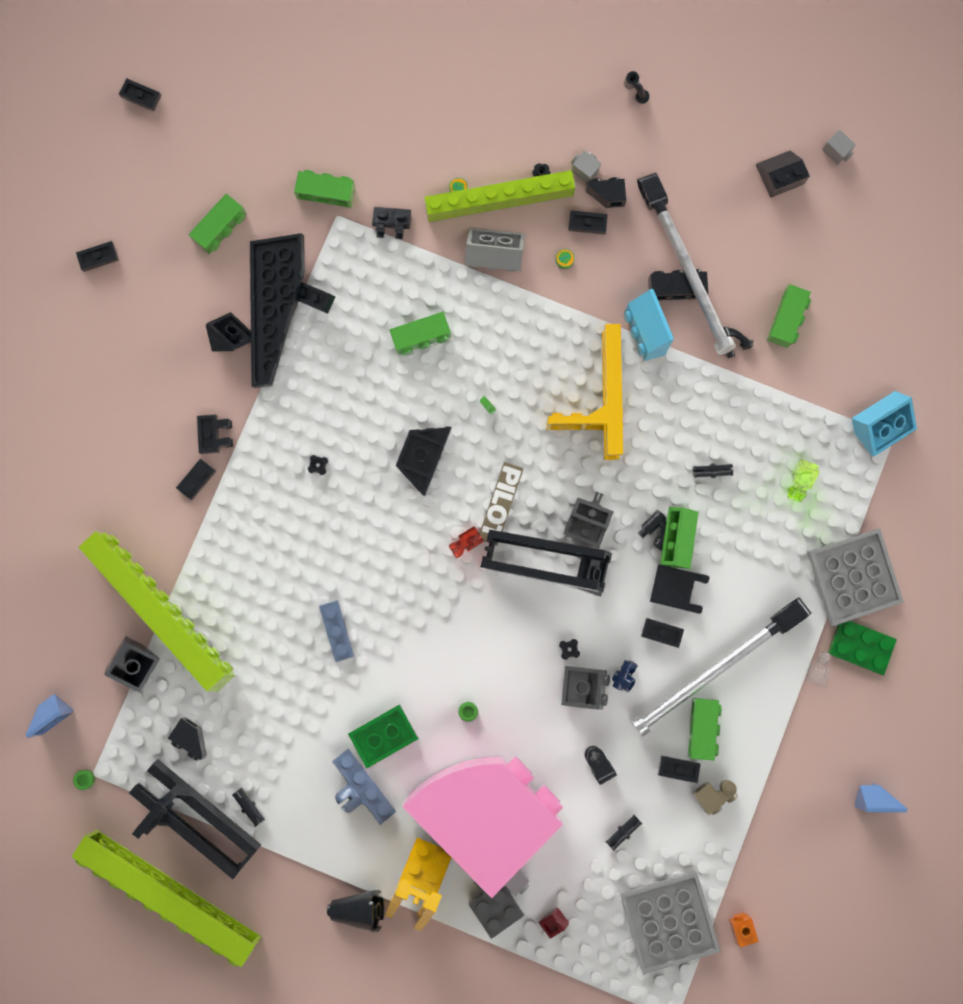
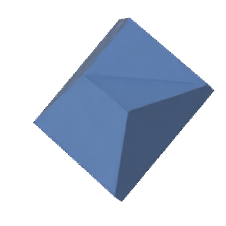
[26,694,74,738]
[855,783,907,812]

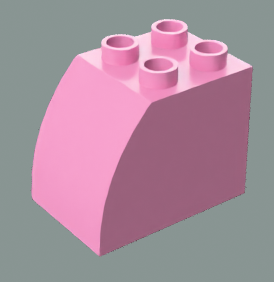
[402,756,563,898]

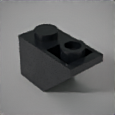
[586,177,627,208]
[168,717,207,761]

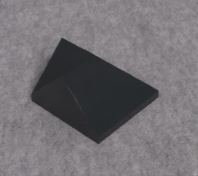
[206,312,251,352]

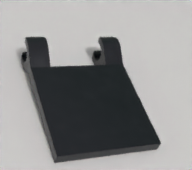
[650,564,710,614]

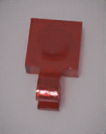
[449,526,484,558]

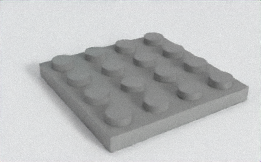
[807,529,904,626]
[620,871,720,975]

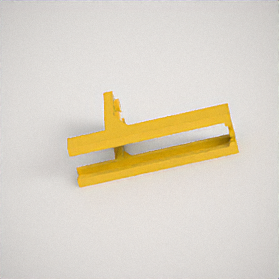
[546,324,623,460]
[384,837,452,931]

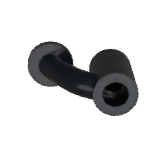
[624,71,650,104]
[723,327,754,359]
[638,510,667,551]

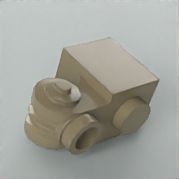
[691,780,738,815]

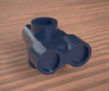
[612,660,638,692]

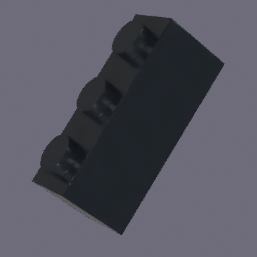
[648,269,709,301]

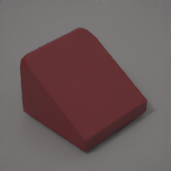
[538,907,569,939]

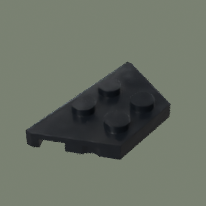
[395,426,452,496]

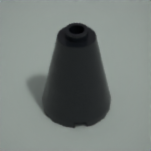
[327,890,384,932]

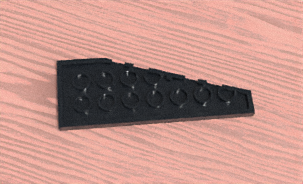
[250,233,305,388]

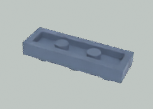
[319,600,355,662]

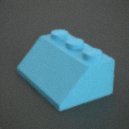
[624,289,674,361]
[852,391,917,457]

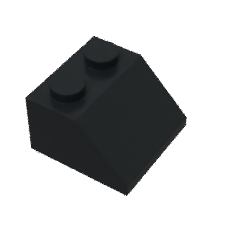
[756,150,810,198]
[104,636,160,693]

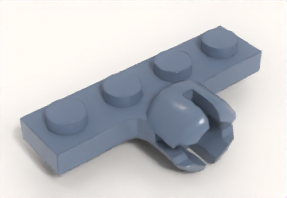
[332,749,396,825]

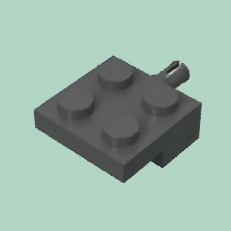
[563,492,614,549]
[469,882,524,939]

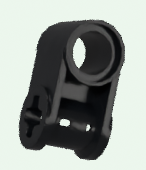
[584,746,617,786]

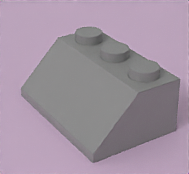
[465,228,525,272]

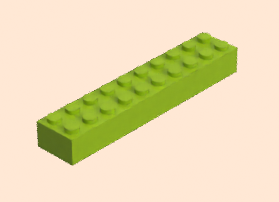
[78,531,235,692]
[71,830,262,968]

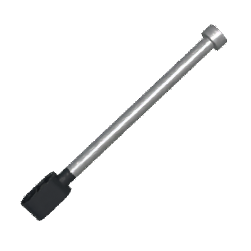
[637,172,736,355]
[631,597,811,737]

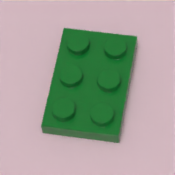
[827,621,897,676]
[348,704,419,769]

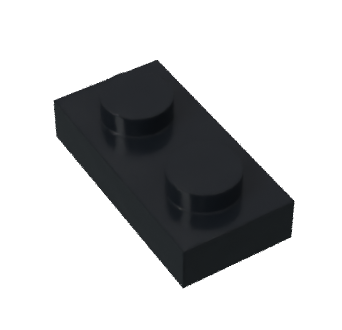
[119,78,162,111]
[568,211,608,235]
[76,241,119,272]
[176,459,216,500]
[640,618,684,648]
[657,755,701,783]

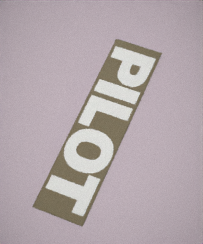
[478,462,524,546]

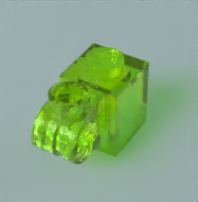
[787,458,820,503]

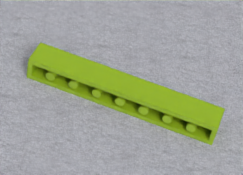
[424,170,575,222]

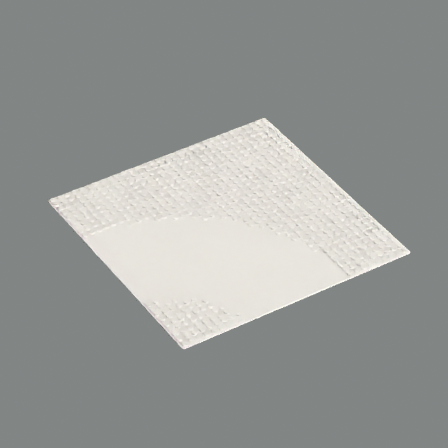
[93,216,891,1004]

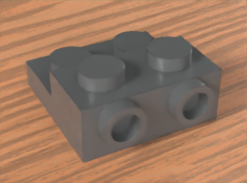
[561,666,610,710]

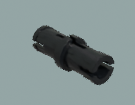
[693,463,733,479]
[232,788,265,827]
[605,814,643,851]

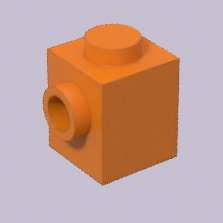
[729,913,759,948]

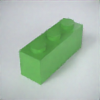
[294,170,355,208]
[188,193,246,254]
[767,284,811,348]
[389,311,451,356]
[661,507,699,569]
[688,697,722,761]

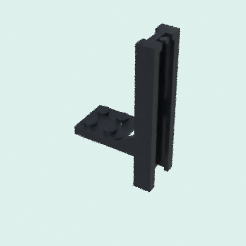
[480,529,612,597]
[129,759,261,879]

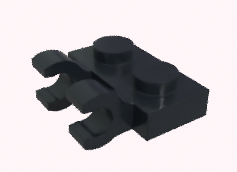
[372,207,411,239]
[197,414,233,454]

